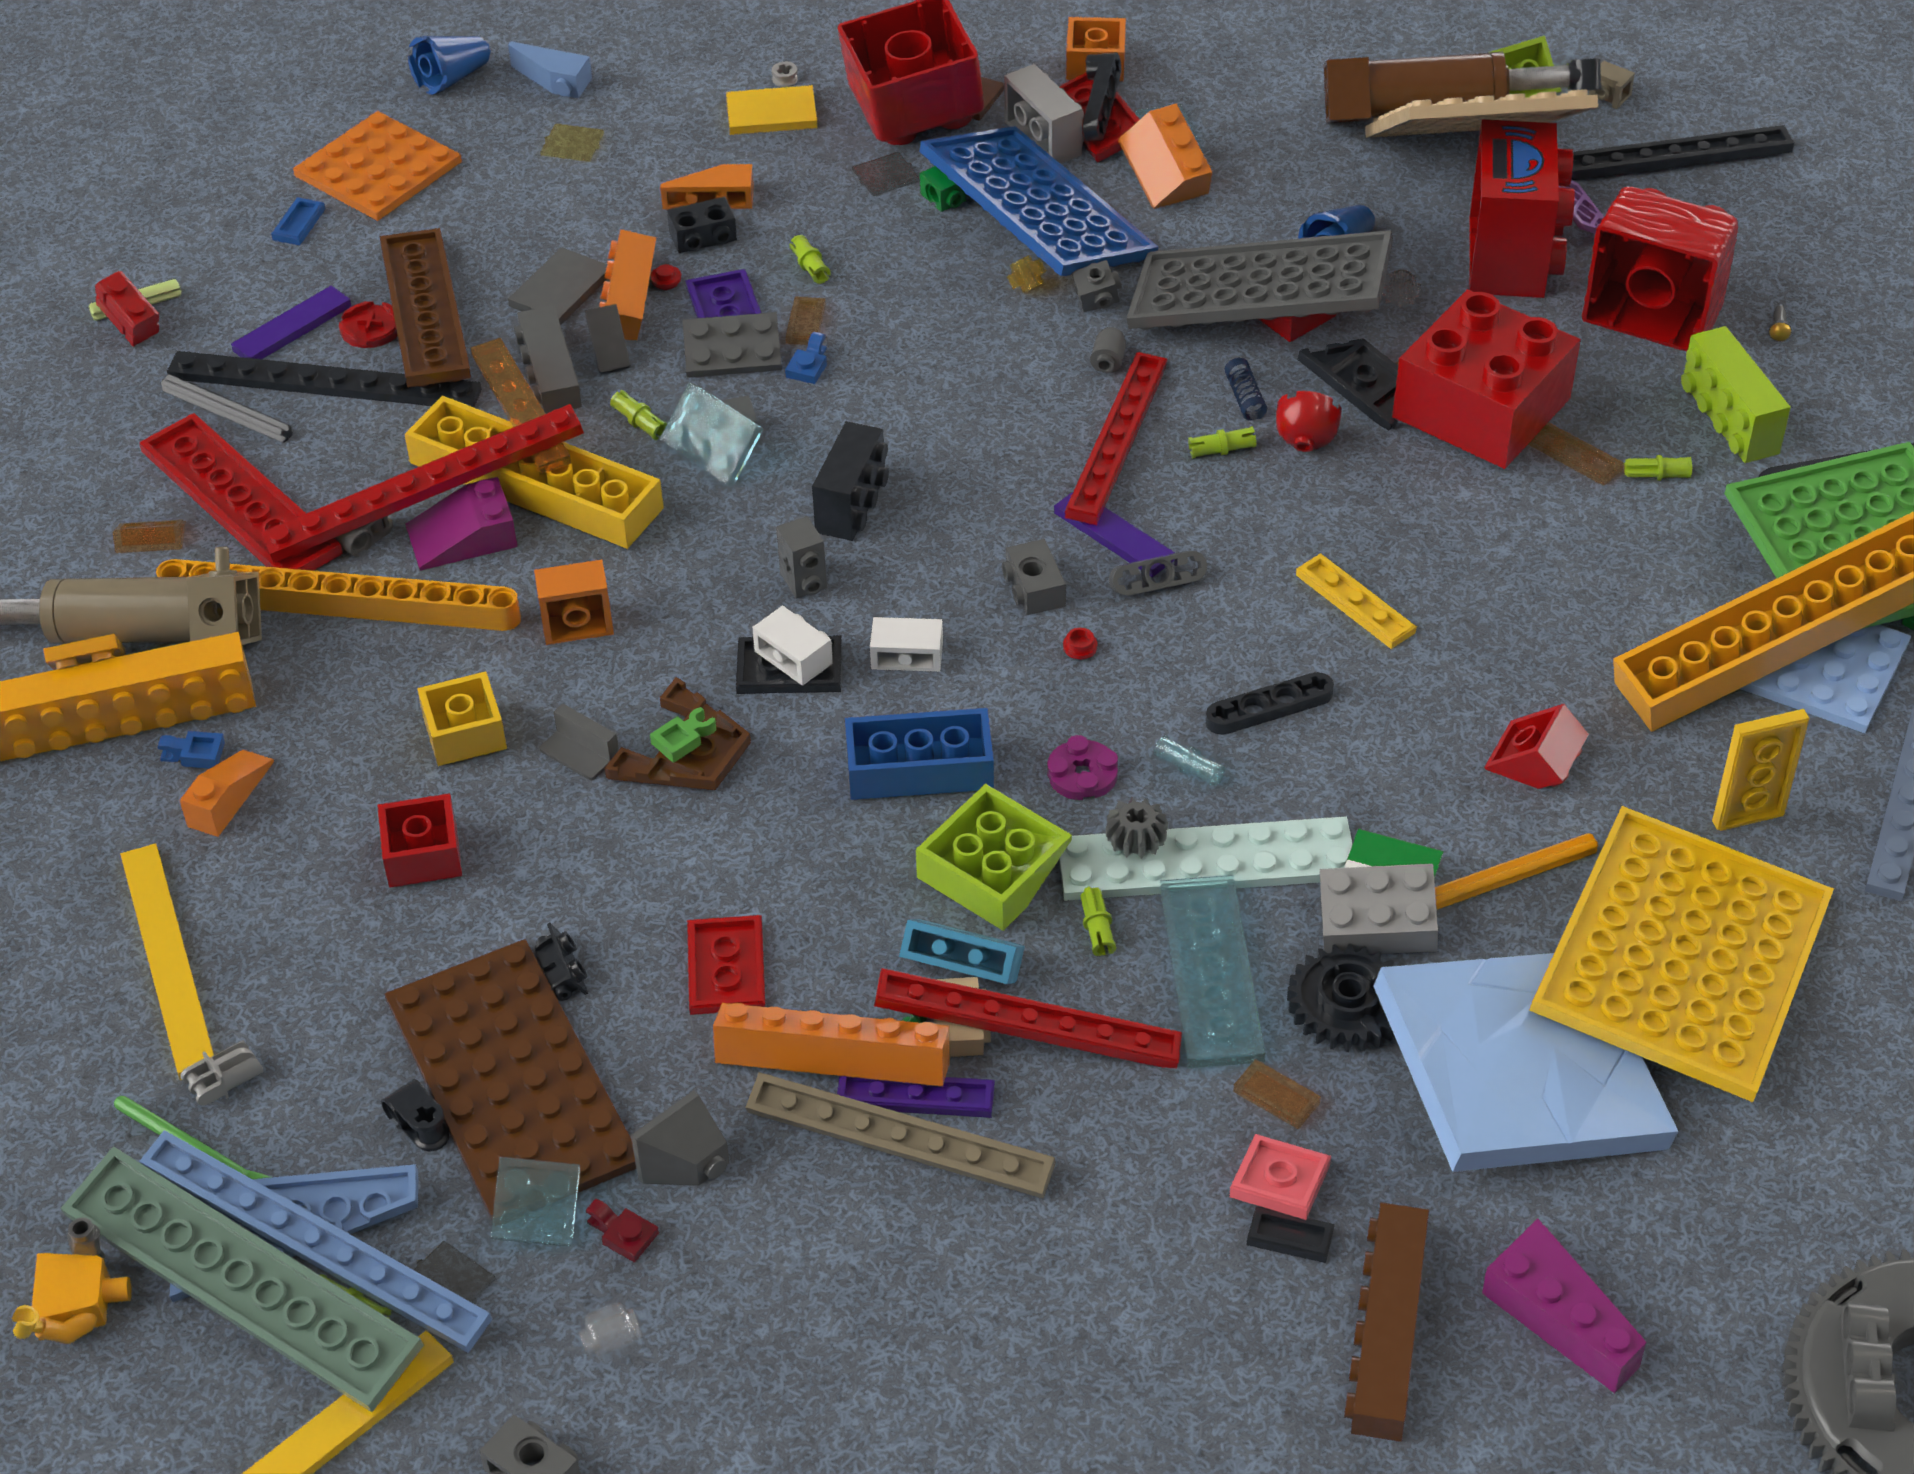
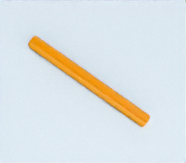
[1435,833,1598,910]

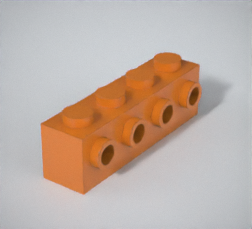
[599,229,657,340]

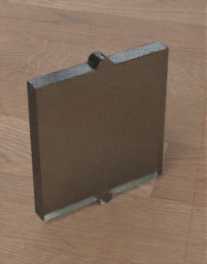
[852,152,920,197]
[414,1240,496,1305]

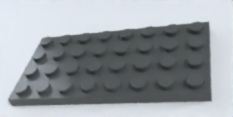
[1126,230,1393,330]

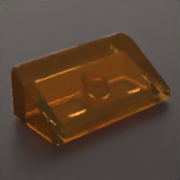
[113,519,186,553]

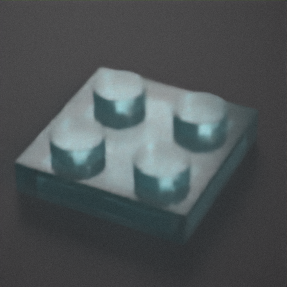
[490,1157,580,1247]

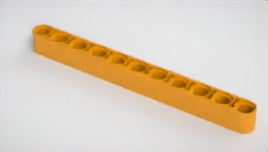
[156,559,521,631]

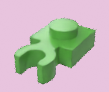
[650,707,716,763]

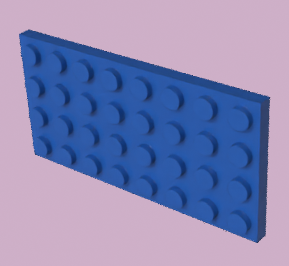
[919,126,1159,276]

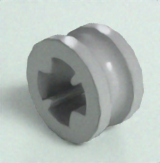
[772,62,798,87]

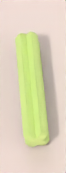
[89,279,181,321]

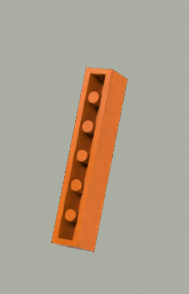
[713,1003,950,1086]

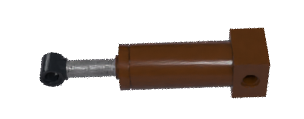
[1323,52,1601,123]

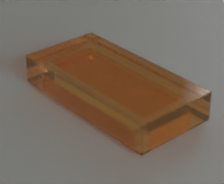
[785,296,826,345]
[1233,1059,1321,1129]

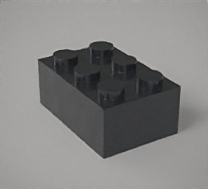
[812,421,889,541]

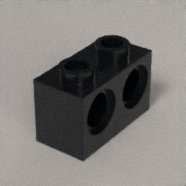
[667,197,737,253]

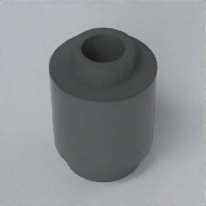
[1090,327,1126,373]

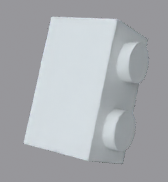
[752,605,833,686]
[870,617,943,672]

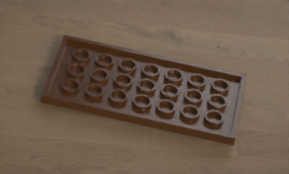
[384,939,637,1227]

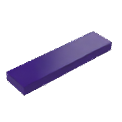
[231,285,352,359]
[1054,492,1175,578]
[837,1076,995,1118]

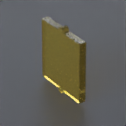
[540,123,604,162]

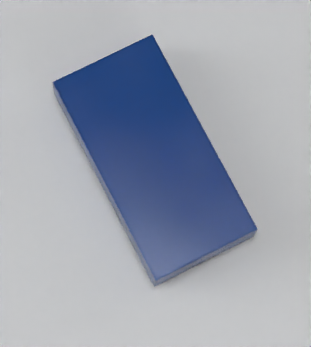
[271,197,326,246]

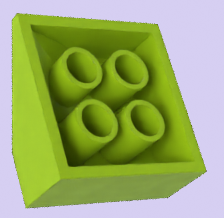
[916,784,1072,931]

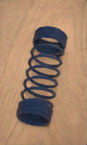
[1224,357,1267,421]

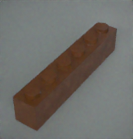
[1344,1202,1429,1442]

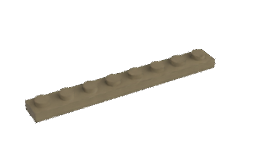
[745,1072,1056,1199]

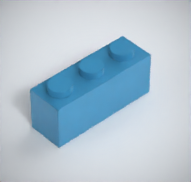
[899,919,1025,984]

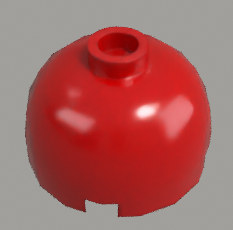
[1276,391,1342,452]

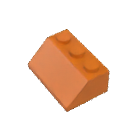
[1119,103,1212,209]

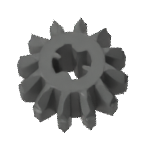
[1106,797,1168,859]

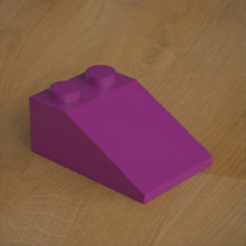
[405,477,518,571]

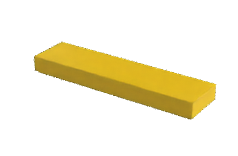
[1296,553,1417,649]

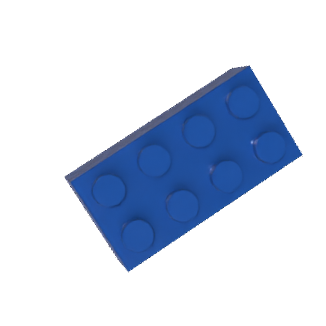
[845,708,994,800]

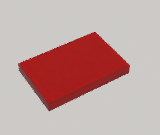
[687,915,766,1015]

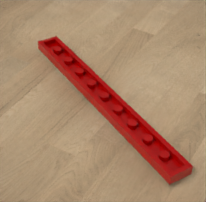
[261,404,584,563]

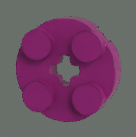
[1047,735,1118,800]

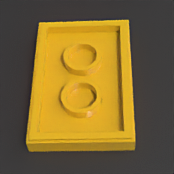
[726,85,817,135]

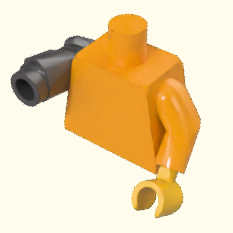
[12,1217,132,1344]

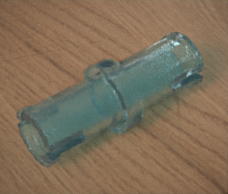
[1154,735,1225,786]

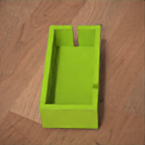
[1681,326,1791,464]

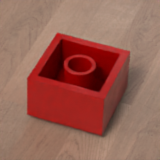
[377,793,462,888]

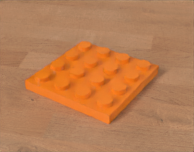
[293,111,462,221]

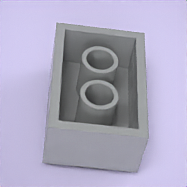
[1004,64,1084,164]
[1319,864,1438,955]

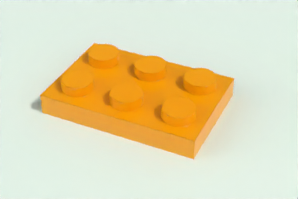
[43,634,127,670]

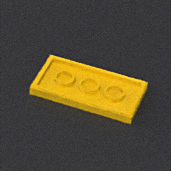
[1712,709,1810,831]

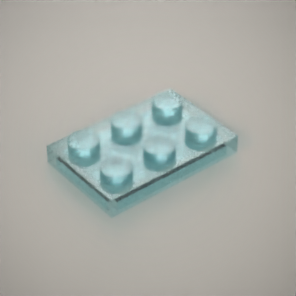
[660,382,763,486]

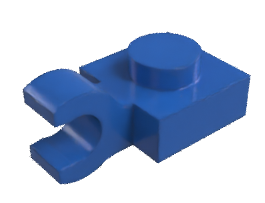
[785,332,827,384]
[157,731,225,769]

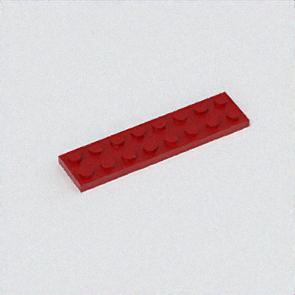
[139,413,343,571]

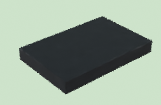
[736,635,842,694]

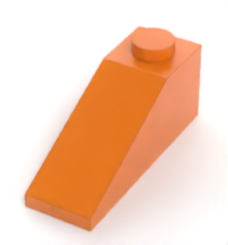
[660,164,754,210]
[179,750,274,837]

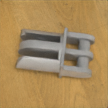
[181,1040,263,1106]

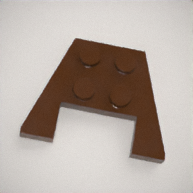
[605,677,751,790]

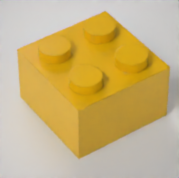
[417,671,507,766]

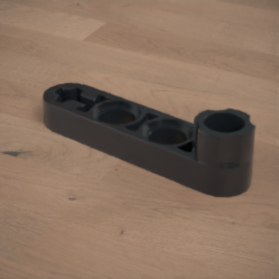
[1083,53,1121,142]

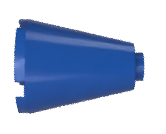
[408,36,491,94]
[1298,205,1375,239]

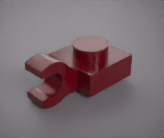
[586,1199,659,1263]

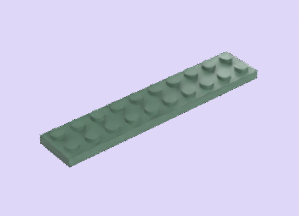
[60,1146,424,1412]

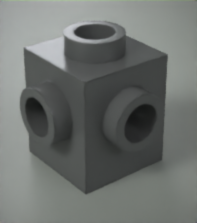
[1072,260,1122,312]

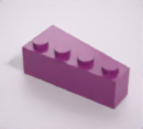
[1482,1218,1646,1393]

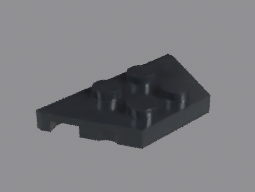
[1297,338,1398,431]

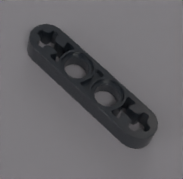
[1205,672,1334,735]

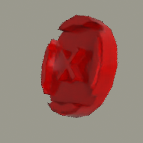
[339,301,398,348]

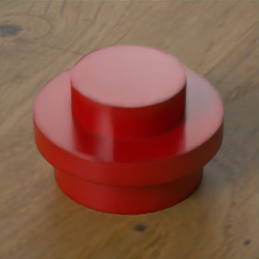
[650,264,682,290]
[1063,628,1098,660]

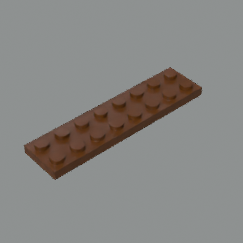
[379,228,471,387]

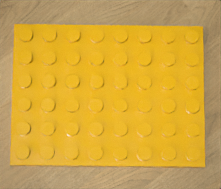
[1529,806,1834,1102]

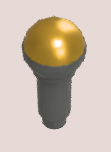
[1769,305,1792,341]

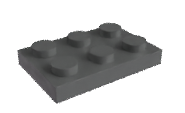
[683,312,782,378]

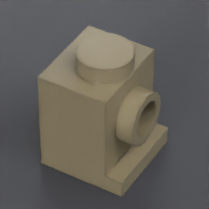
[1589,61,1635,109]

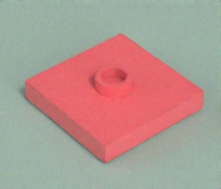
[1229,1134,1331,1220]

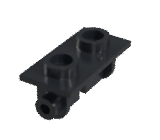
[534,923,588,1001]

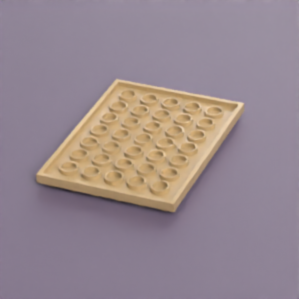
[1365,90,1598,138]

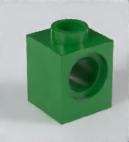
[920,166,966,212]

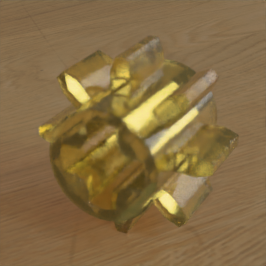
[1006,255,1047,293]

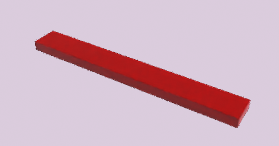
[1065,352,1167,525]
[874,968,1182,1069]

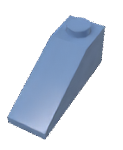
[508,41,592,98]

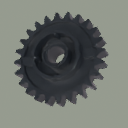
[1287,944,1394,1052]

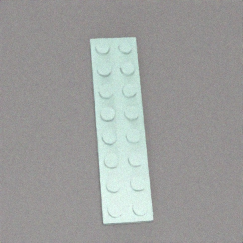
[1059,816,1353,901]

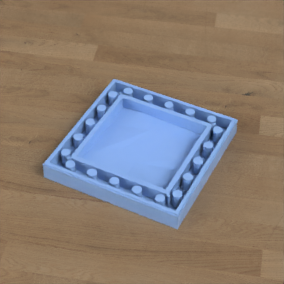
[1374,953,1679,1172]

